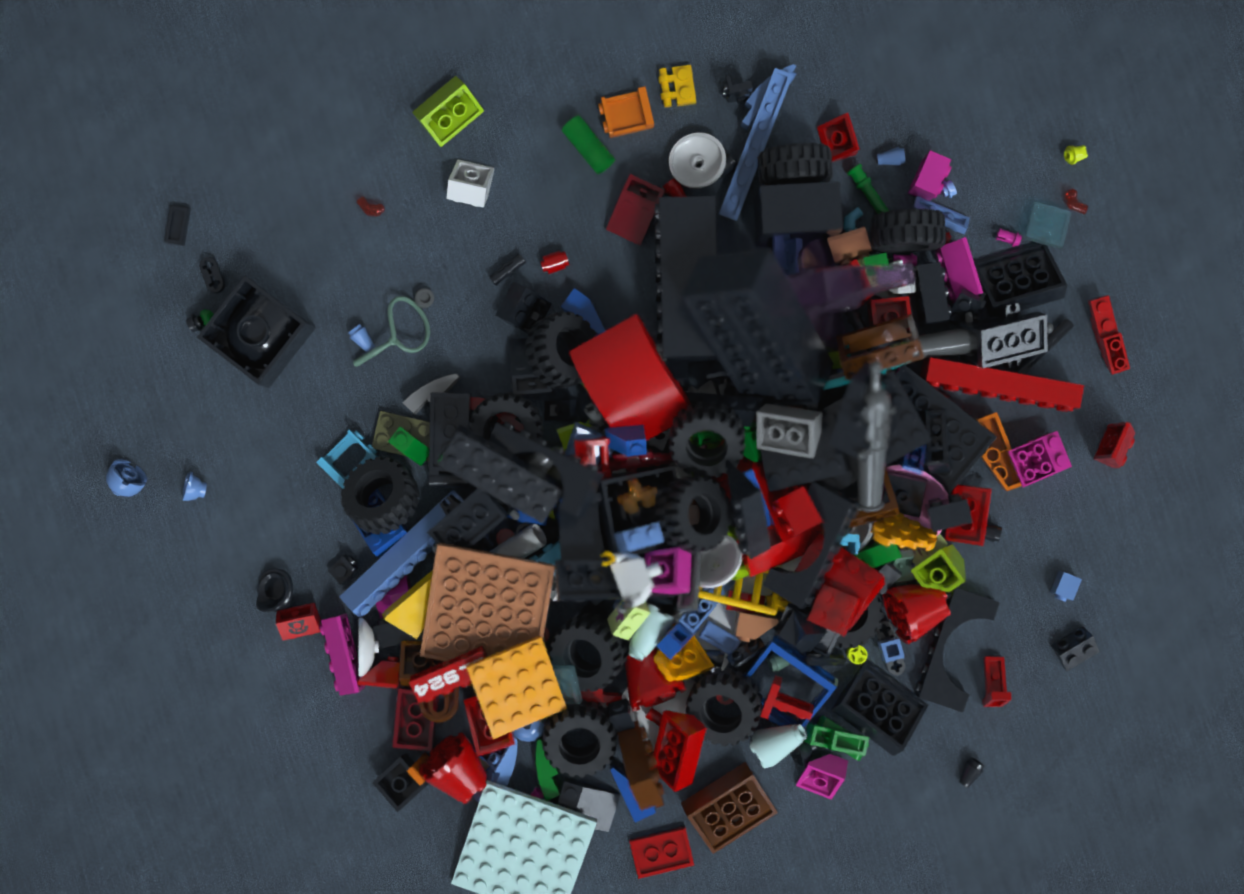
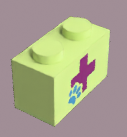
[607,599,650,640]

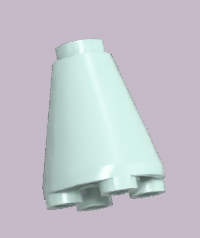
[628,604,674,661]
[750,724,806,768]

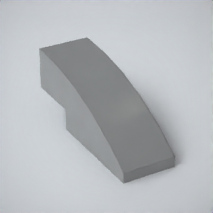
[403,374,461,414]

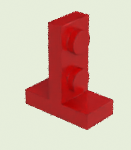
[983,657,1012,707]
[760,675,814,720]

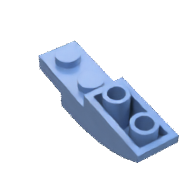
[741,64,796,130]
[678,580,735,634]
[473,737,517,803]

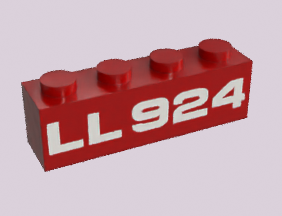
[409,646,488,703]

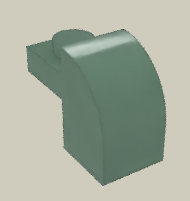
[890,550,915,587]

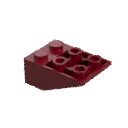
[606,174,665,246]

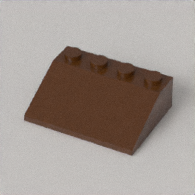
[681,762,778,854]

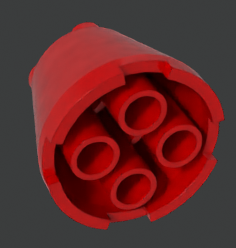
[882,583,951,644]
[625,647,687,711]
[419,732,487,804]

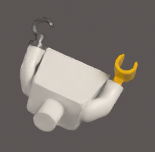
[601,552,662,613]

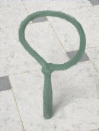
[353,296,430,367]

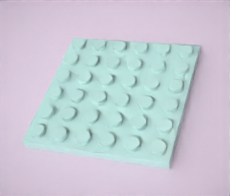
[451,780,598,894]

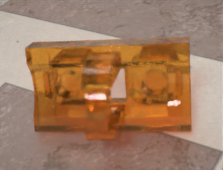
[617,478,657,514]

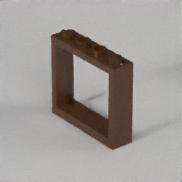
[836,314,924,380]
[808,467,899,535]

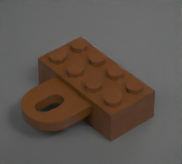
[399,641,473,722]
[617,720,665,811]

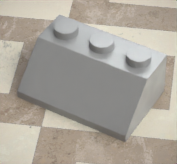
[757,404,822,458]

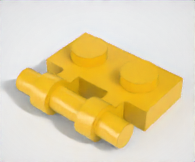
[658,65,696,108]

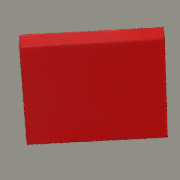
[817,113,860,162]

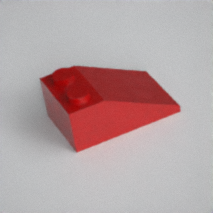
[1093,422,1135,468]
[463,696,515,756]

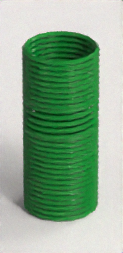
[561,115,615,174]

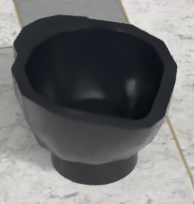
[790,740,816,768]

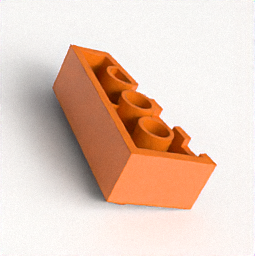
[976,412,1022,491]

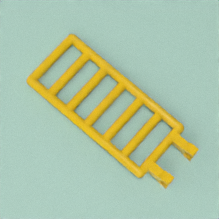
[699,570,793,615]

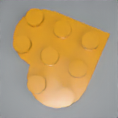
[870,512,938,551]
[654,623,714,681]

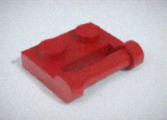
[574,437,612,478]

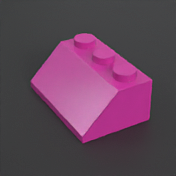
[935,237,983,304]

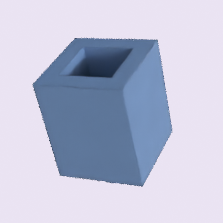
[1050,571,1082,602]
[877,636,905,663]

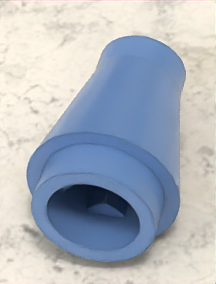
[877,146,906,165]
[348,324,375,353]

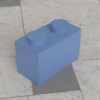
[614,523,664,553]

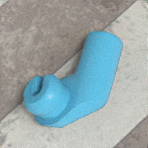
[843,207,863,232]

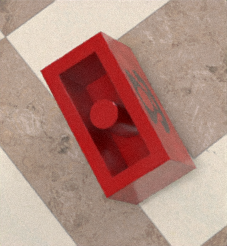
[276,603,321,641]

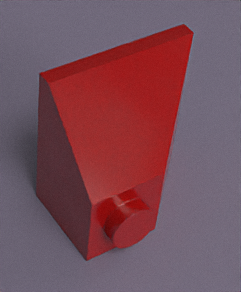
[357,656,401,688]

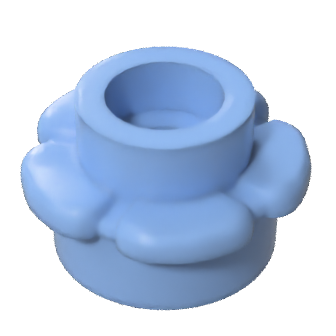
[942,180,957,198]

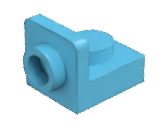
[840,534,860,555]

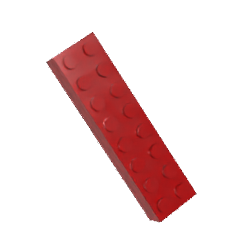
[920,357,1084,412]

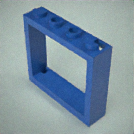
[743,636,838,728]

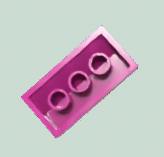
[320,613,365,696]

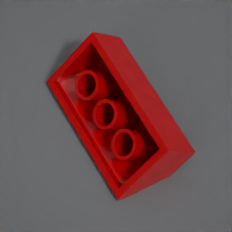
[654,710,706,792]

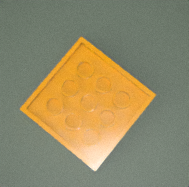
[466,636,567,739]

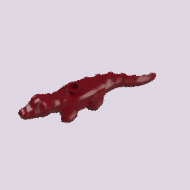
[596,445,707,473]

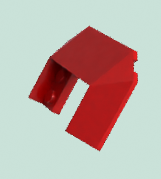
[711,456,813,577]

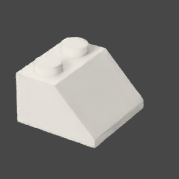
[447,159,494,207]

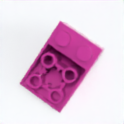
[1008,431,1072,488]

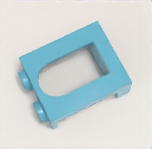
[316,430,379,489]

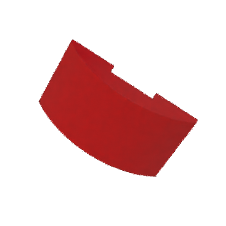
[569,313,691,441]

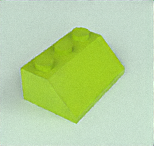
[412,76,484,147]

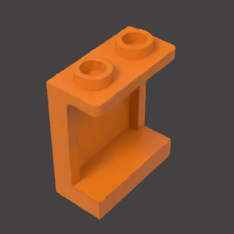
[598,87,654,138]

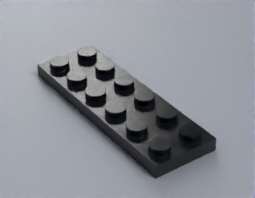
[555,558,676,601]

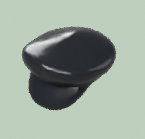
[256,568,293,612]

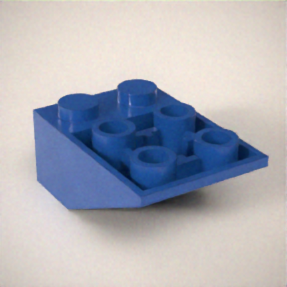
[354,489,409,559]

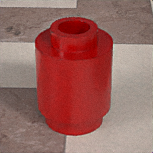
[540,251,569,275]

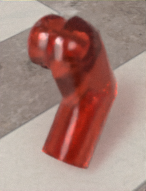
[1064,189,1088,214]
[357,197,385,217]

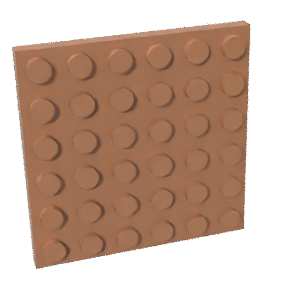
[420,543,555,661]

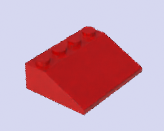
[794,533,885,629]

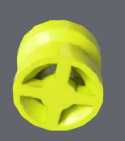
[846,645,867,664]

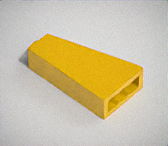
[382,569,434,639]

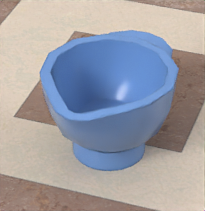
[182,472,207,501]

